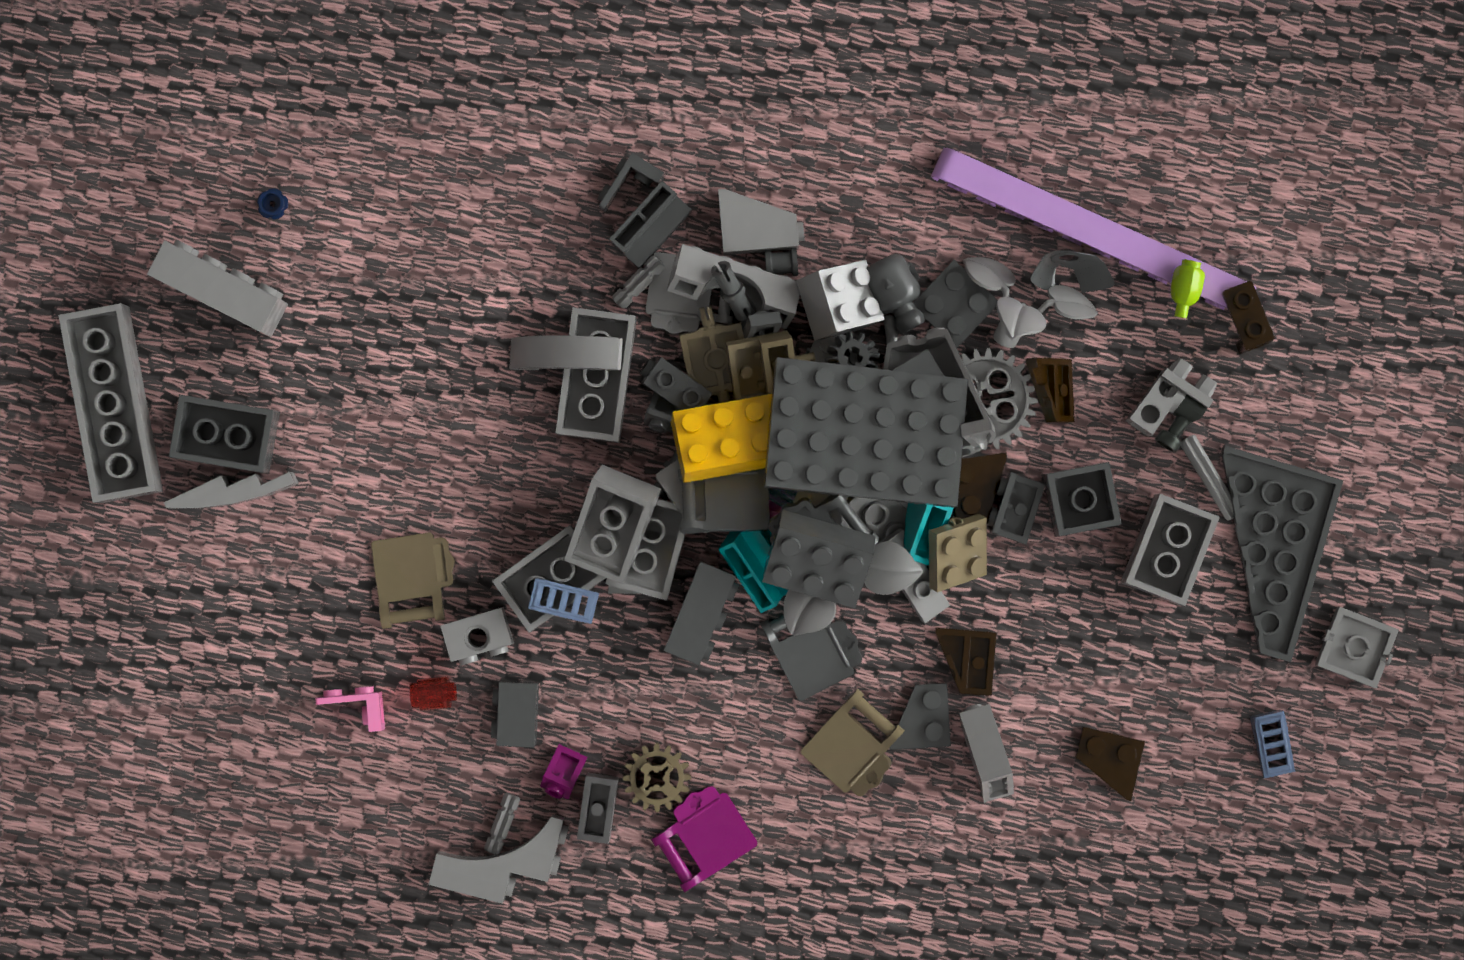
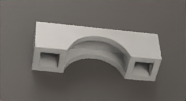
[667,244,800,329]

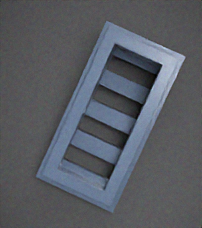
[528,578,599,624]
[1249,710,1295,779]

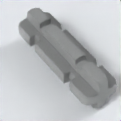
[612,255,665,309]
[484,793,520,855]

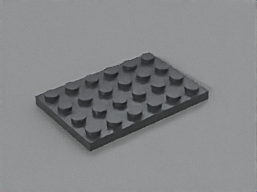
[764,357,968,508]

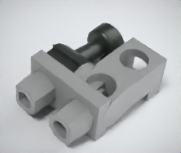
[1125,358,1217,453]

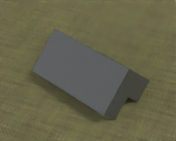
[609,181,692,269]

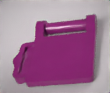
[651,785,758,893]

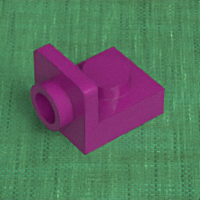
[540,744,588,799]

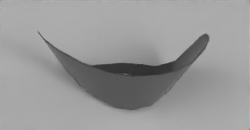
[1030,250,1115,293]

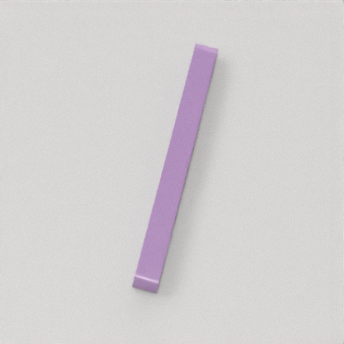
[931,148,1256,310]

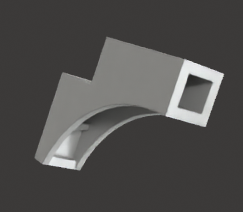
[428,814,569,904]

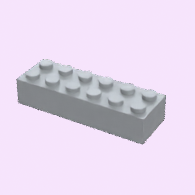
[58,303,163,504]

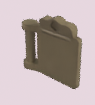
[371,533,455,629]
[801,688,905,797]

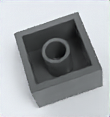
[1042,462,1122,537]

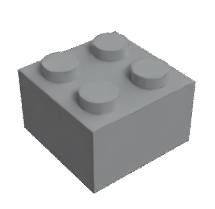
[796,260,885,341]

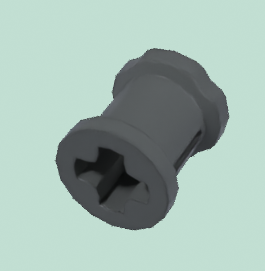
[765,248,798,276]

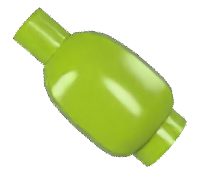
[1171,259,1205,319]

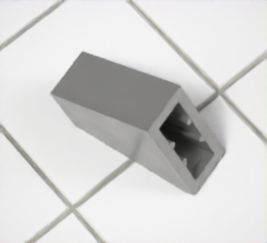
[718,189,805,255]
[959,704,1014,803]

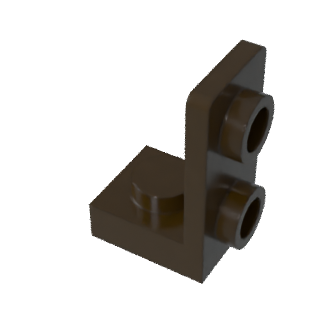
[1222,281,1275,354]

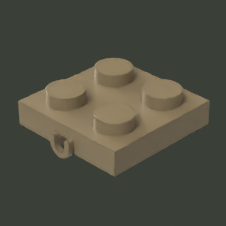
[929,514,987,592]

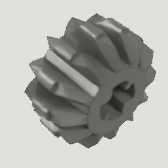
[825,331,879,368]

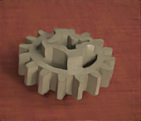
[622,742,691,812]

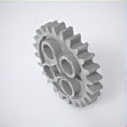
[962,348,1038,451]

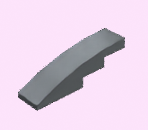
[163,472,299,509]

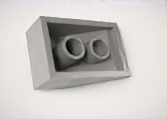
[564,465,661,584]
[605,499,685,600]

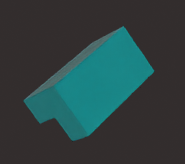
[718,530,789,613]

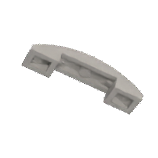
[509,335,623,370]

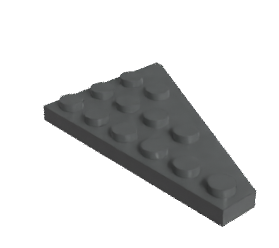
[1221,445,1343,662]

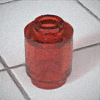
[409,676,457,711]

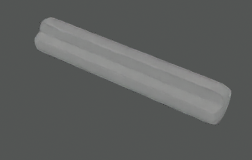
[1181,435,1234,521]

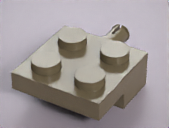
[725,331,816,400]

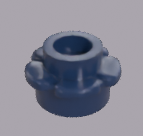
[257,188,288,220]

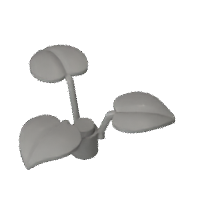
[962,257,1098,348]
[784,491,923,636]

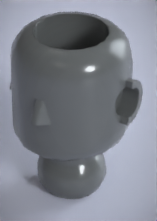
[866,253,925,334]

